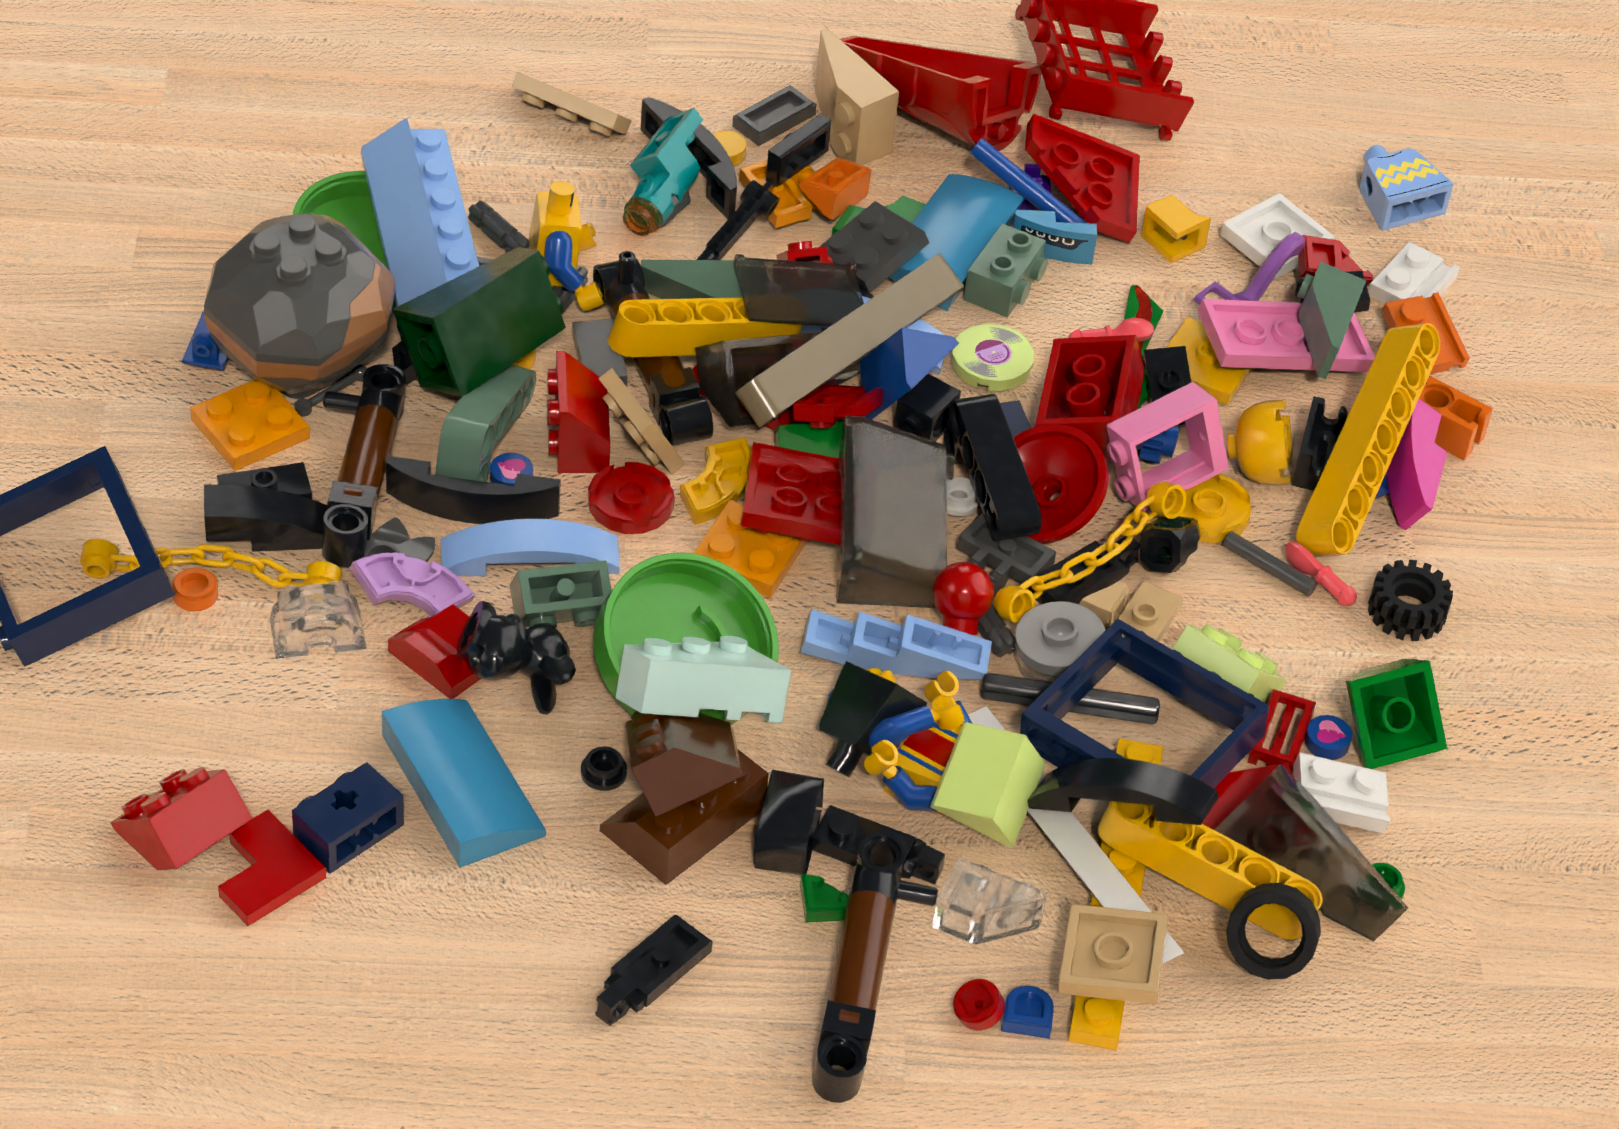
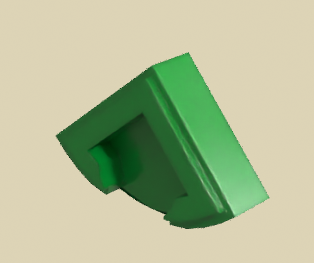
[800,874,849,923]

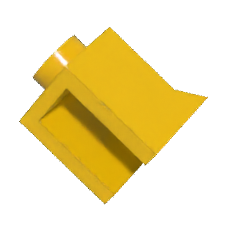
[1141,194,1211,263]

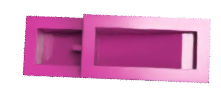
[1386,399,1447,530]

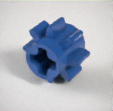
[1136,426,1180,464]

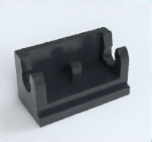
[1292,396,1348,491]

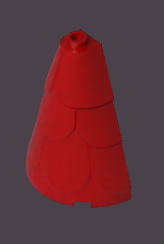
[840,36,1042,151]

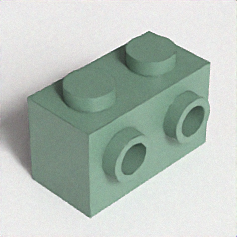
[964,223,1048,318]
[509,560,612,628]

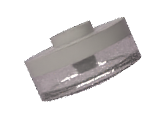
[1015,601,1105,682]

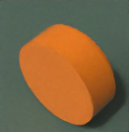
[172,568,218,611]

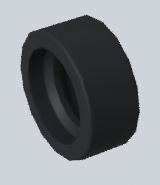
[1226,883,1321,980]

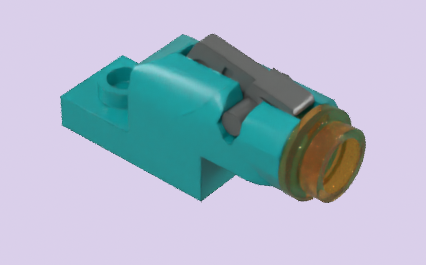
[623,108,703,236]

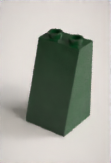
[392,247,566,397]

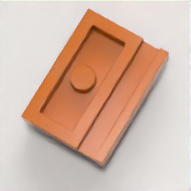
[1381,292,1470,374]

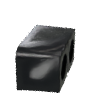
[754,770,824,875]

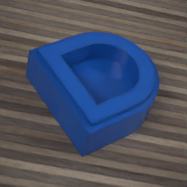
[1001,986,1054,1039]

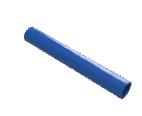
[970,138,1087,223]

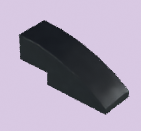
[204,485,327,552]

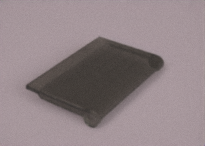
[734,254,864,326]

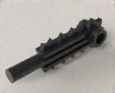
[696,180,780,260]

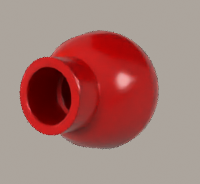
[932,562,994,635]

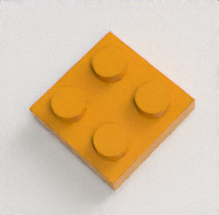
[190,379,310,471]
[693,500,808,598]

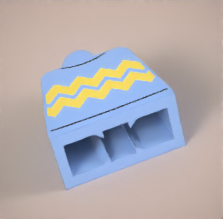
[1359,145,1453,231]

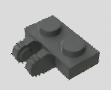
[958,513,1056,598]

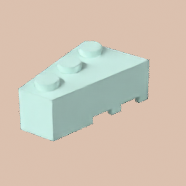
[615,636,791,723]

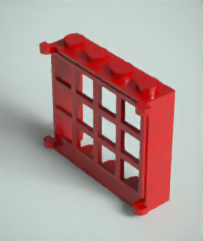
[1015,0,1194,141]

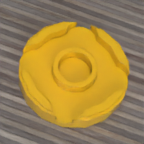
[1179,474,1252,543]

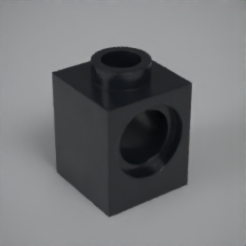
[894,374,961,449]

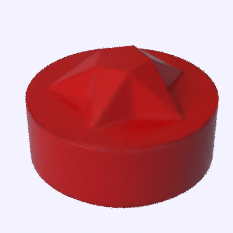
[953,979,1005,1031]

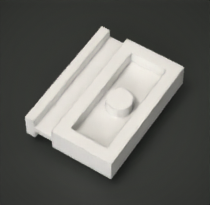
[1368,242,1460,304]
[1293,752,1390,834]

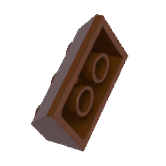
[626,711,743,817]
[599,750,769,885]

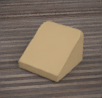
[1079,581,1129,631]

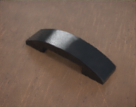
[640,97,737,220]
[386,456,561,524]
[1027,758,1219,825]

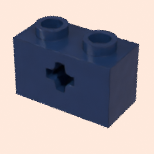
[292,762,404,874]

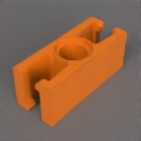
[1419,375,1493,460]

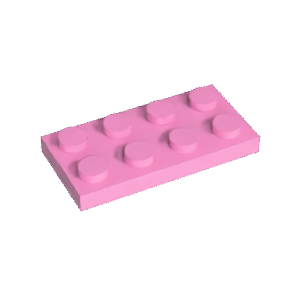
[1197,299,1375,372]

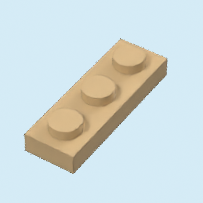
[512,72,632,137]

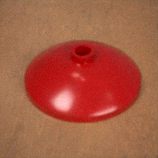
[1013,424,1109,544]

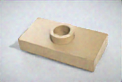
[1118,580,1183,642]

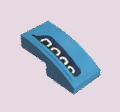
[1013,210,1097,265]

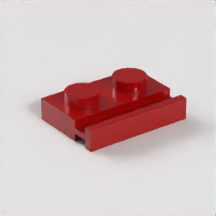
[793,384,883,428]

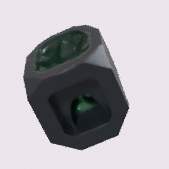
[1140,516,1201,573]

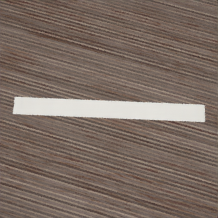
[968,706,1184,963]

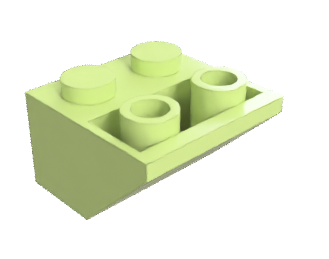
[1172,623,1287,703]

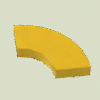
[680,437,751,525]

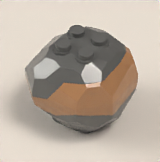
[204,214,395,399]

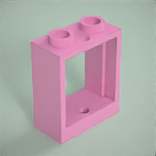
[1106,382,1229,512]

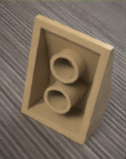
[815,28,899,165]

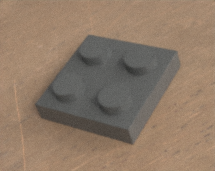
[819,201,929,292]

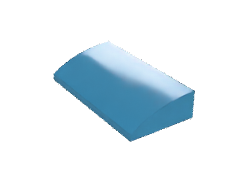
[889,174,1025,311]
[381,699,546,868]

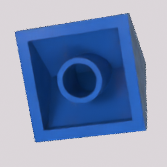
[860,328,959,421]

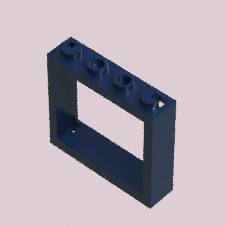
[0,446,176,667]
[1020,619,1269,788]

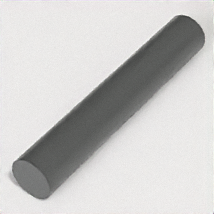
[1223,531,1318,597]

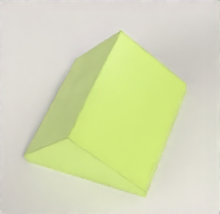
[930,722,1046,848]

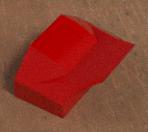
[388,604,481,699]

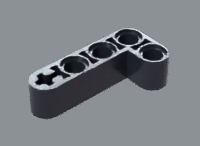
[944,394,1041,541]

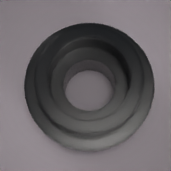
[581,746,627,791]

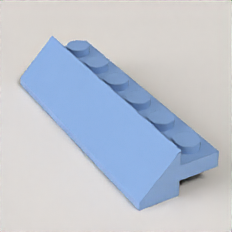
[360,118,479,307]

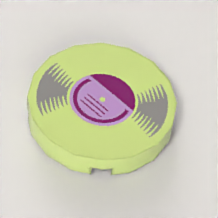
[951,324,1034,392]

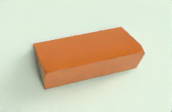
[799,157,872,220]

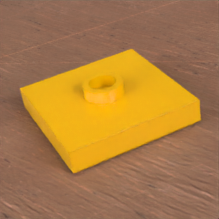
[1166,317,1252,406]

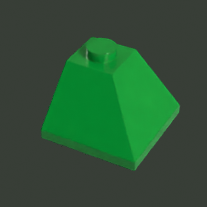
[1346,659,1447,769]

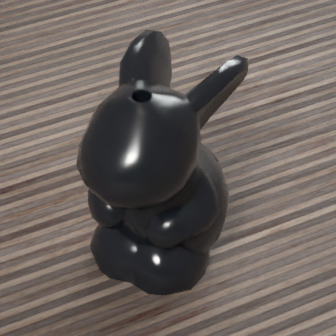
[457,601,576,715]

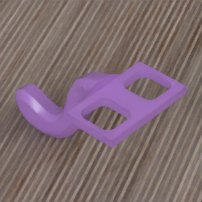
[1193,232,1306,305]

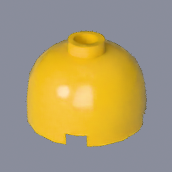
[1227,399,1293,485]

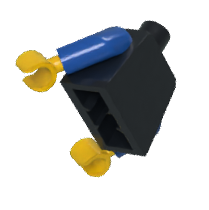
[819,661,964,778]

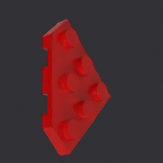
[1025,113,1140,243]

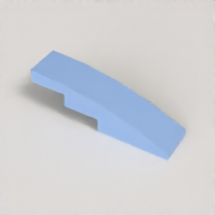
[800,609,992,680]

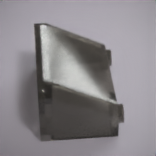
[837,416,954,608]

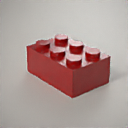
[1035,335,1145,460]

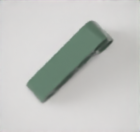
[435,364,536,482]

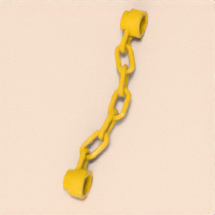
[994,481,1186,624]
[80,539,342,601]

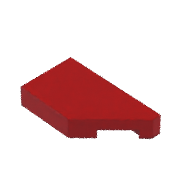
[1298,235,1373,286]

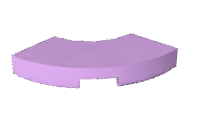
[349,552,475,617]

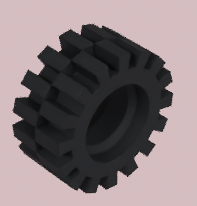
[1368,560,1453,641]

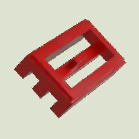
[1247,689,1316,773]

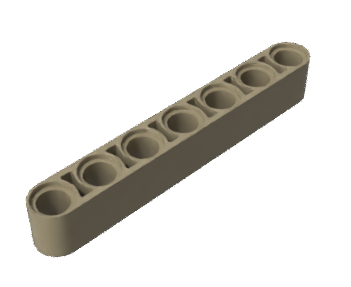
[735,253,964,428]

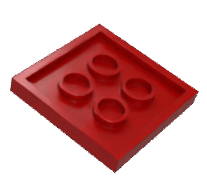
[741,442,880,551]

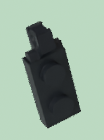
[1028,536,1140,604]
[810,805,945,885]
[595,915,713,1026]

